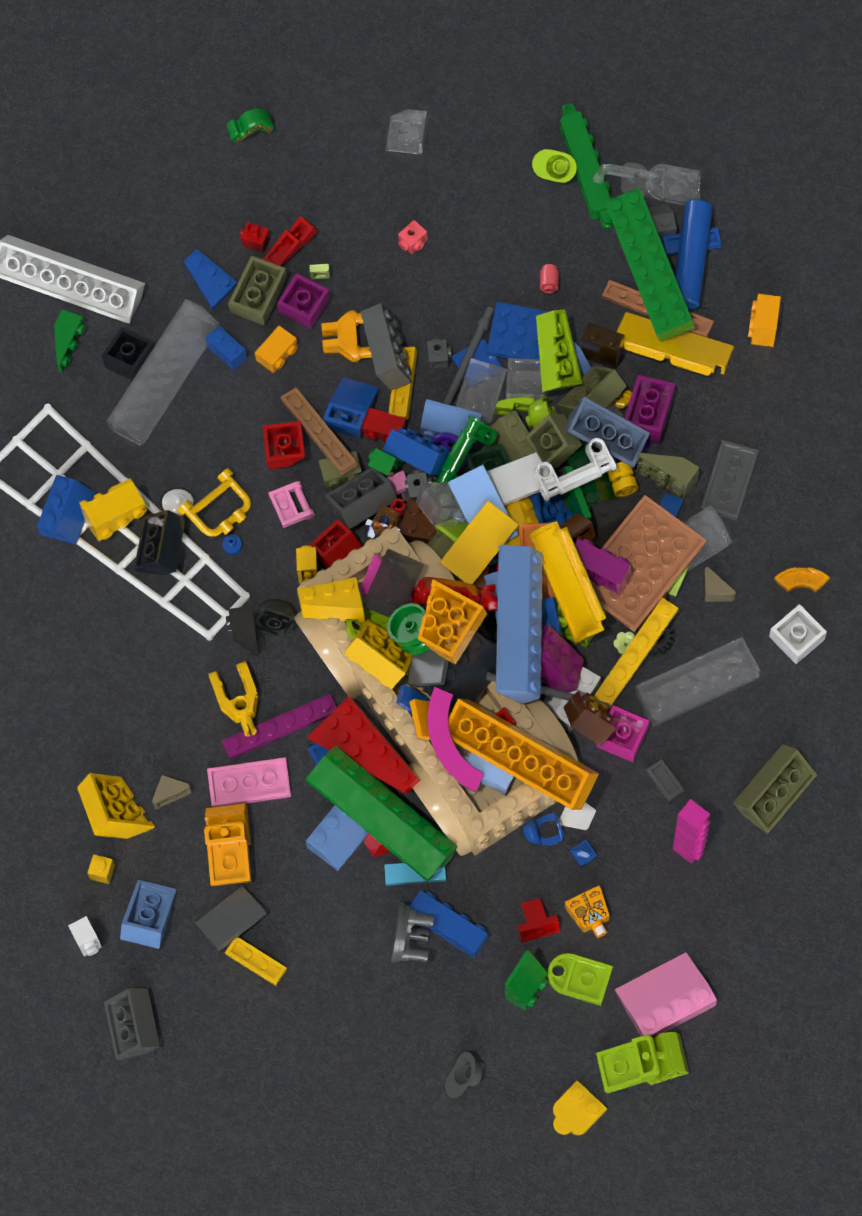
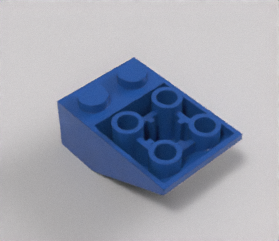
[323,377,379,439]

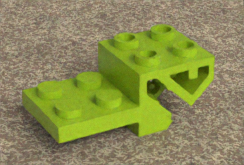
[596,1032,689,1093]

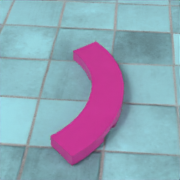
[428,687,484,792]

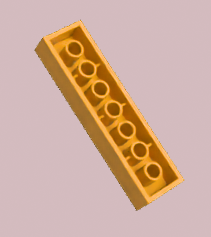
[448,699,599,810]

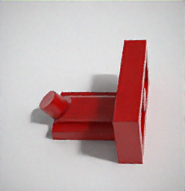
[518,898,560,943]

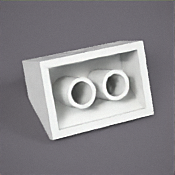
[543,667,601,733]

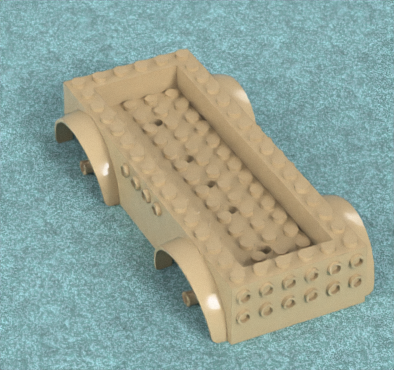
[293,526,578,856]

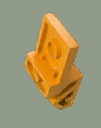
[204,803,252,886]

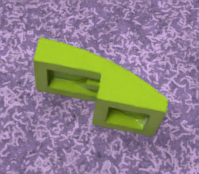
[494,397,534,416]

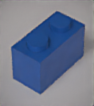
[205,325,247,371]

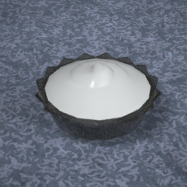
[159,486,197,518]

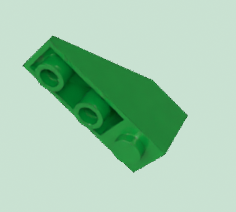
[54,309,86,373]

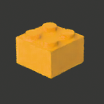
[748,294,781,347]

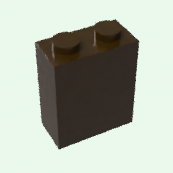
[581,322,624,370]

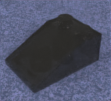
[362,548,424,618]

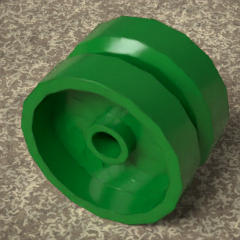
[387,603,430,655]

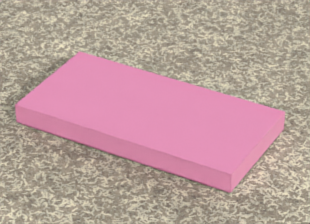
[207,757,291,807]

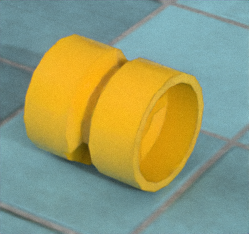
[607,462,639,497]

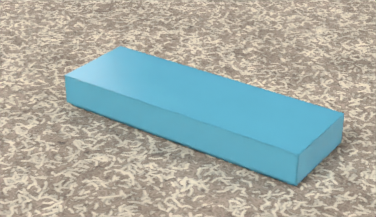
[384,863,446,886]

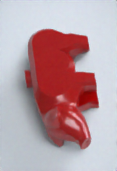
[414,577,498,616]

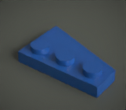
[184,249,238,311]

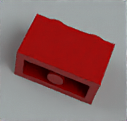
[362,408,406,443]

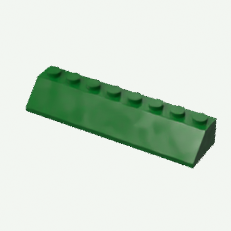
[305,746,458,882]

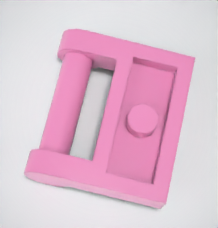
[268,481,315,528]

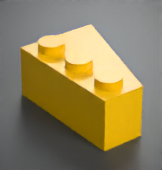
[297,577,365,622]

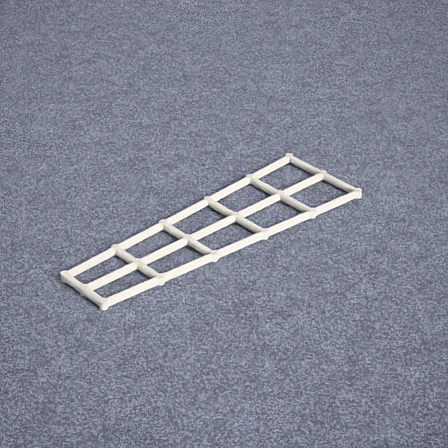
[0,404,250,641]

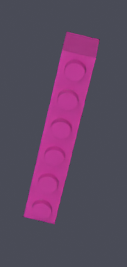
[673,799,711,864]

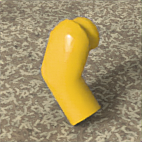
[609,390,632,409]

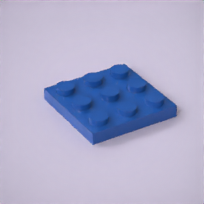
[486,302,549,365]

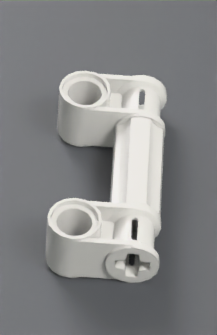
[533,438,617,502]

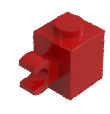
[240,222,270,253]

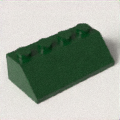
[565,439,621,517]

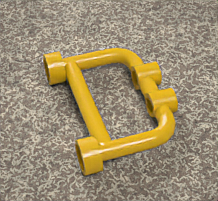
[177,468,251,537]

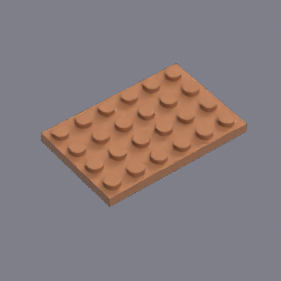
[591,495,707,632]

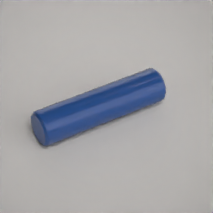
[675,199,713,310]

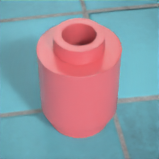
[540,264,559,294]

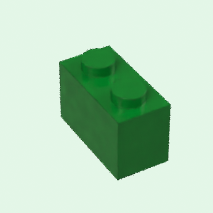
[368,447,404,476]

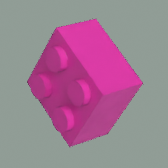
[597,705,650,762]

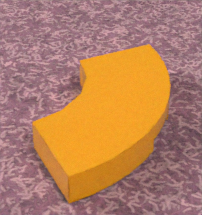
[774,567,830,593]

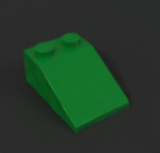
[505,950,549,1011]

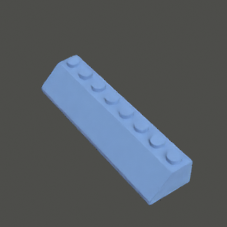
[496,545,543,704]

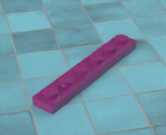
[221,694,337,760]

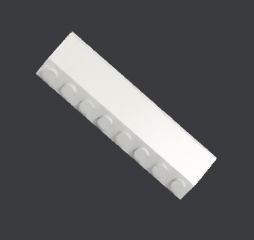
[0,235,145,324]

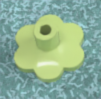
[614,632,634,655]

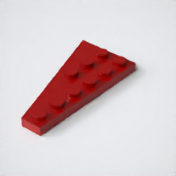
[307,696,420,794]

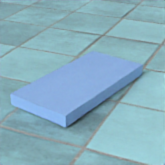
[448,465,518,541]

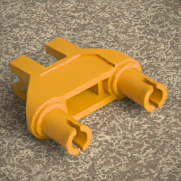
[321,310,372,362]

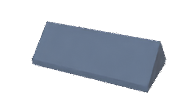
[567,397,650,467]

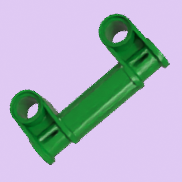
[433,415,497,492]

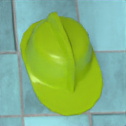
[532,149,577,183]

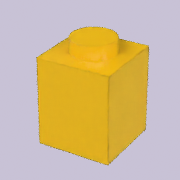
[87,854,115,884]

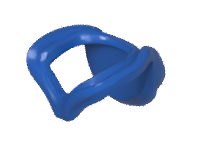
[523,813,564,846]

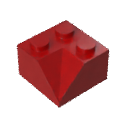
[263,421,305,470]

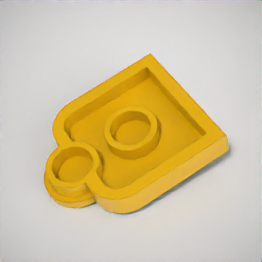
[553,1081,607,1135]

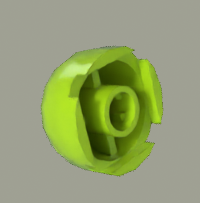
[526,396,557,429]

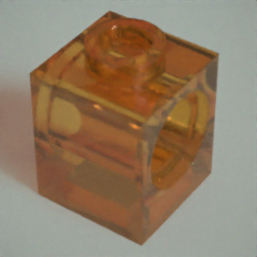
[371,505,401,536]

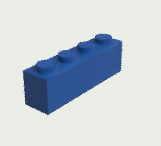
[409,890,488,959]

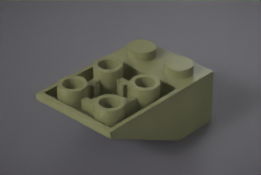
[637,453,700,500]

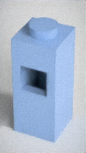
[464,752,515,795]

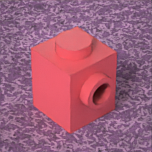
[398,220,428,254]

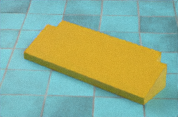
[617,312,734,376]
[528,521,606,644]

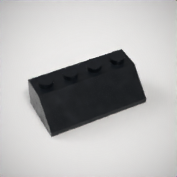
[425,631,497,713]

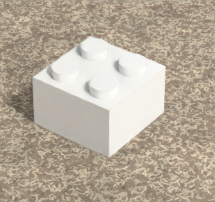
[769,604,827,664]

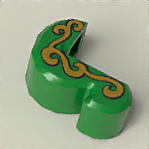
[226,108,274,142]

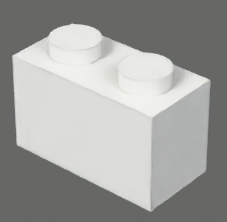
[68,916,102,956]

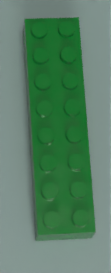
[605,187,696,342]

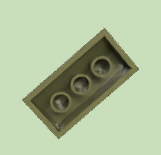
[487,411,534,466]
[733,744,817,834]

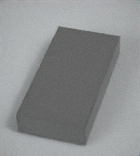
[645,759,685,803]

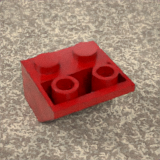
[310,519,362,569]

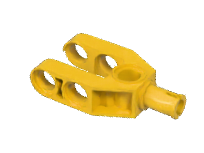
[208,661,258,737]

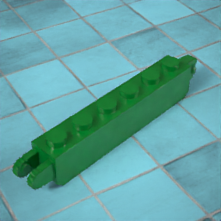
[560,103,614,230]

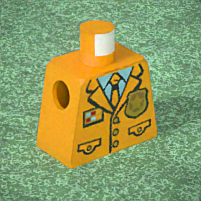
[565,886,609,938]

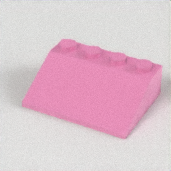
[615,953,717,1038]

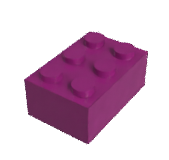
[624,375,675,443]
[574,539,631,596]
[541,625,584,693]

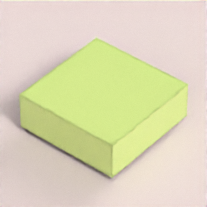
[310,264,330,279]

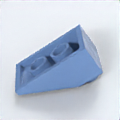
[120,880,177,949]

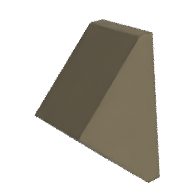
[704,566,736,602]
[152,775,192,810]

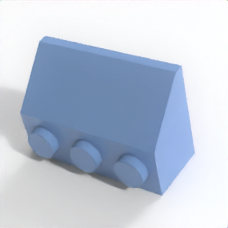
[420,399,482,449]
[306,806,368,871]

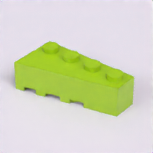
[536,309,583,392]

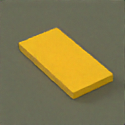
[439,501,519,584]

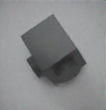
[427,338,451,370]

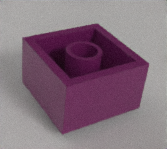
[277,273,330,329]

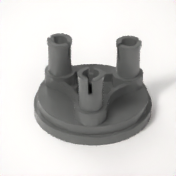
[389,902,434,963]

